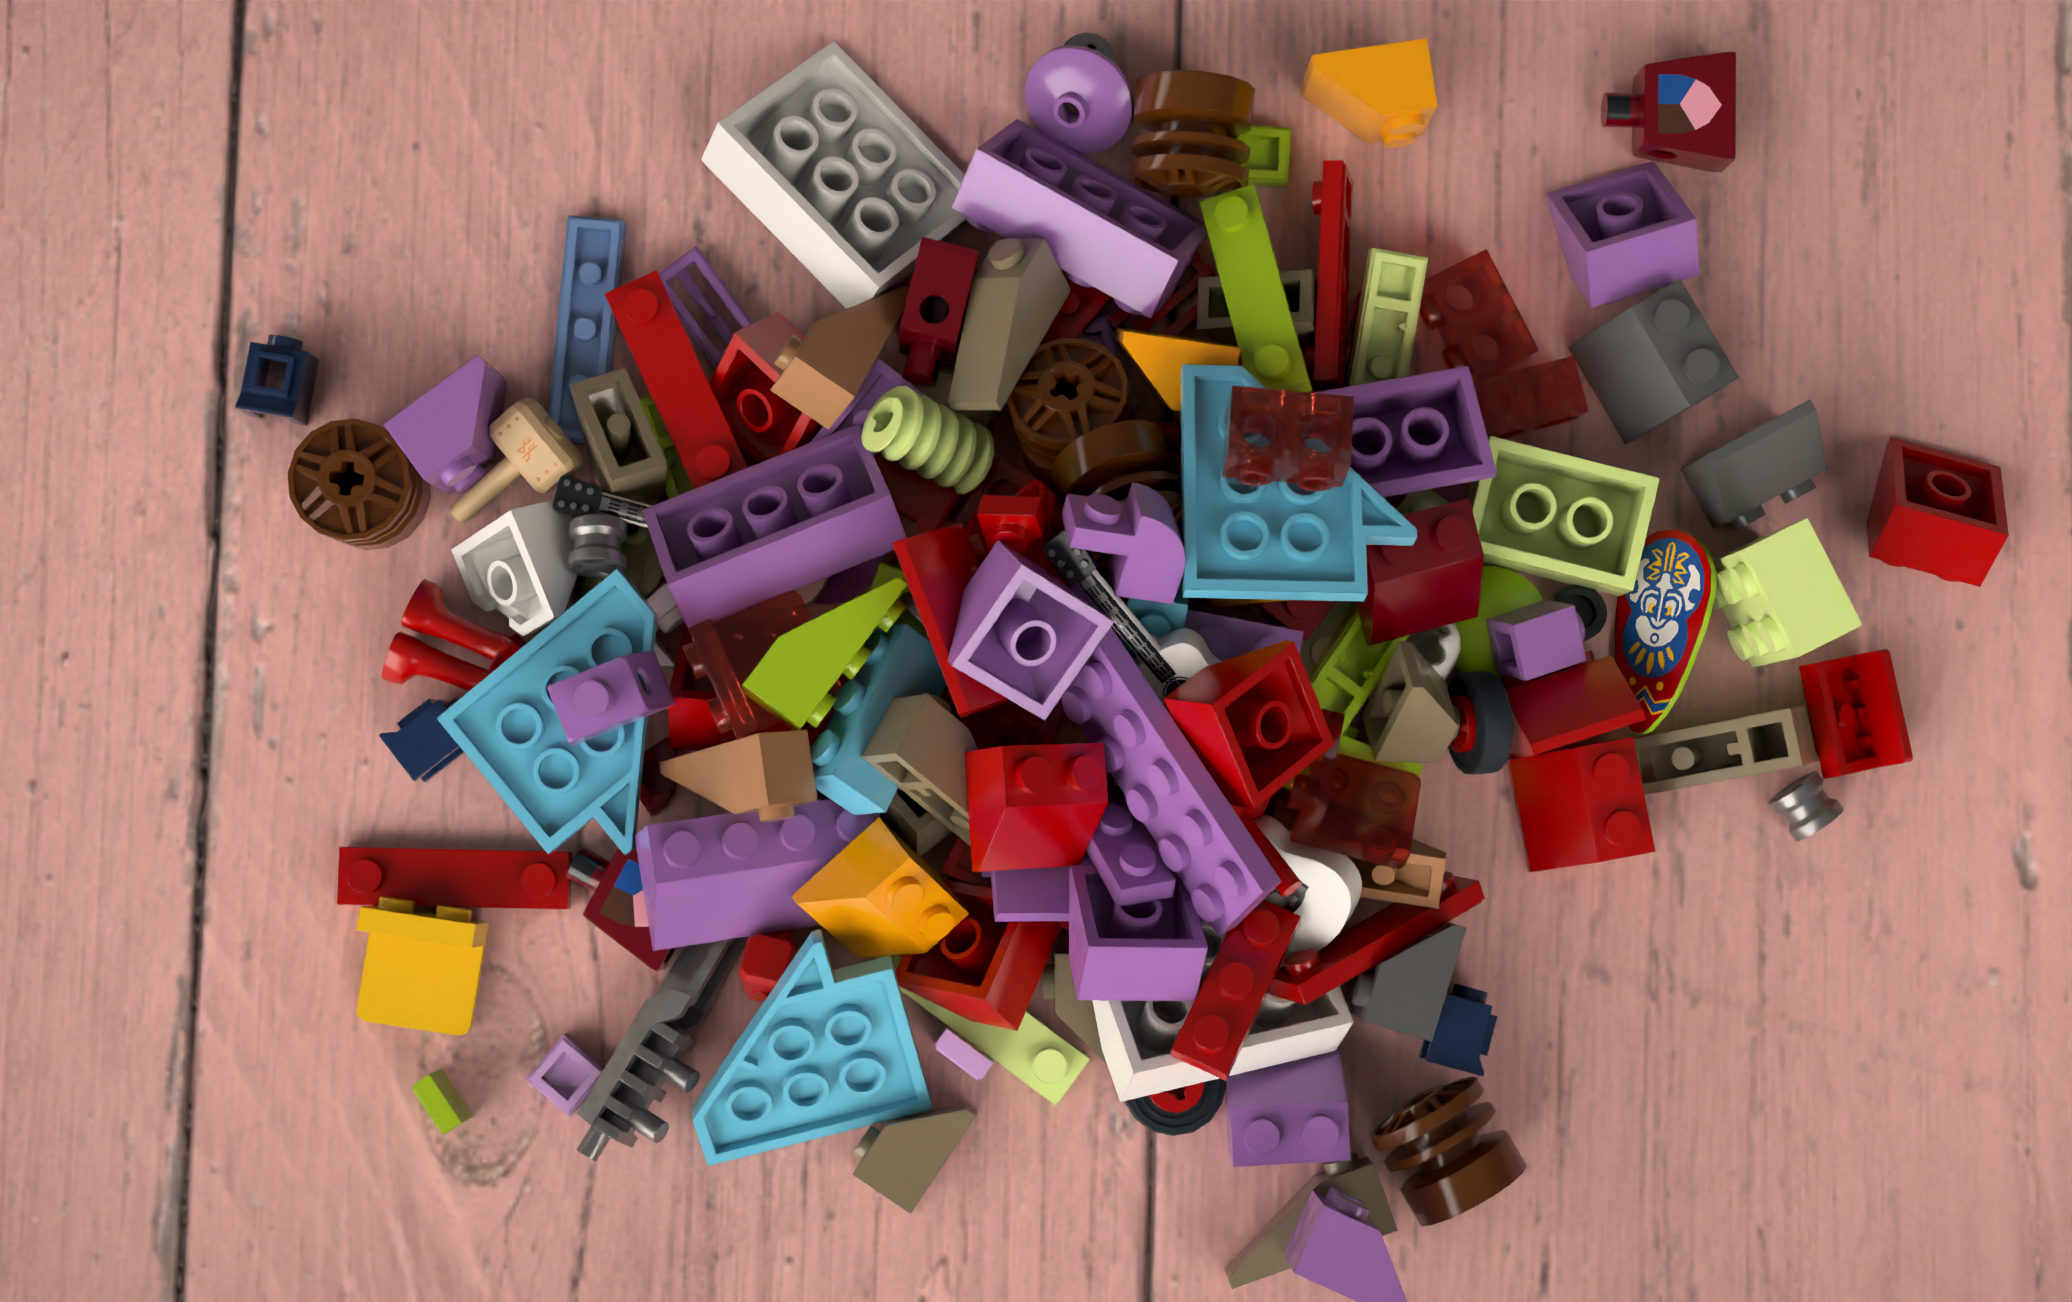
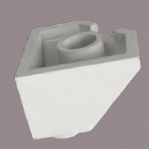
[451,500,577,636]

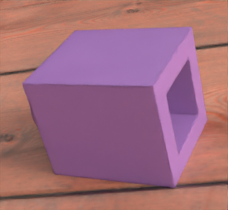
[1486,599,1586,681]

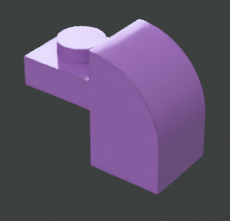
[1061,482,1185,604]

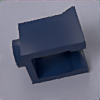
[235,335,319,426]
[379,696,464,782]
[1419,983,1497,1077]

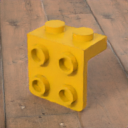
[356,896,489,1036]

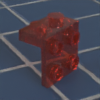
[682,590,841,740]
[1286,708,1421,869]

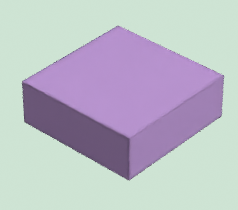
[934,1025,994,1080]
[525,1034,605,1116]

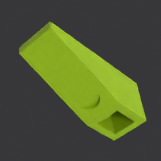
[740,577,908,731]

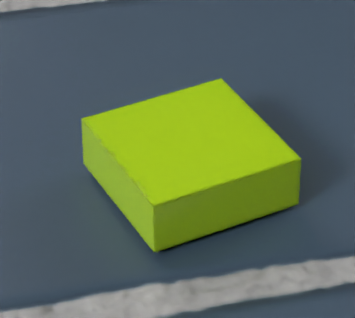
[1233,125,1291,188]
[412,1069,473,1134]

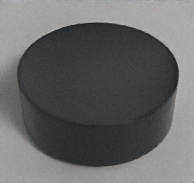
[1550,585,1607,641]

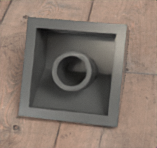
[1568,279,1739,445]
[1680,400,1828,531]
[1345,922,1466,1042]

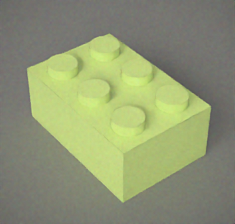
[1466,436,1660,596]
[1713,518,1862,668]

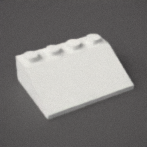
[701,41,969,309]
[1092,921,1353,1102]

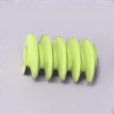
[861,386,994,494]

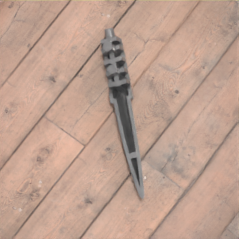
[577,789,821,1162]

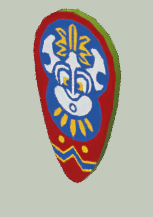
[1615,529,1717,734]

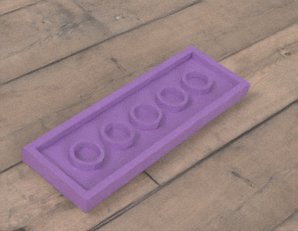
[1061,584,1282,936]

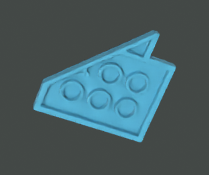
[1180,364,1417,602]
[437,569,658,855]
[692,929,933,1166]

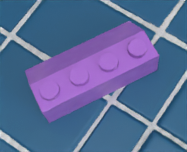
[951,119,1208,319]
[1278,366,1497,497]
[642,424,907,632]
[635,799,880,951]

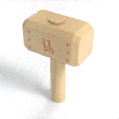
[449,398,584,523]

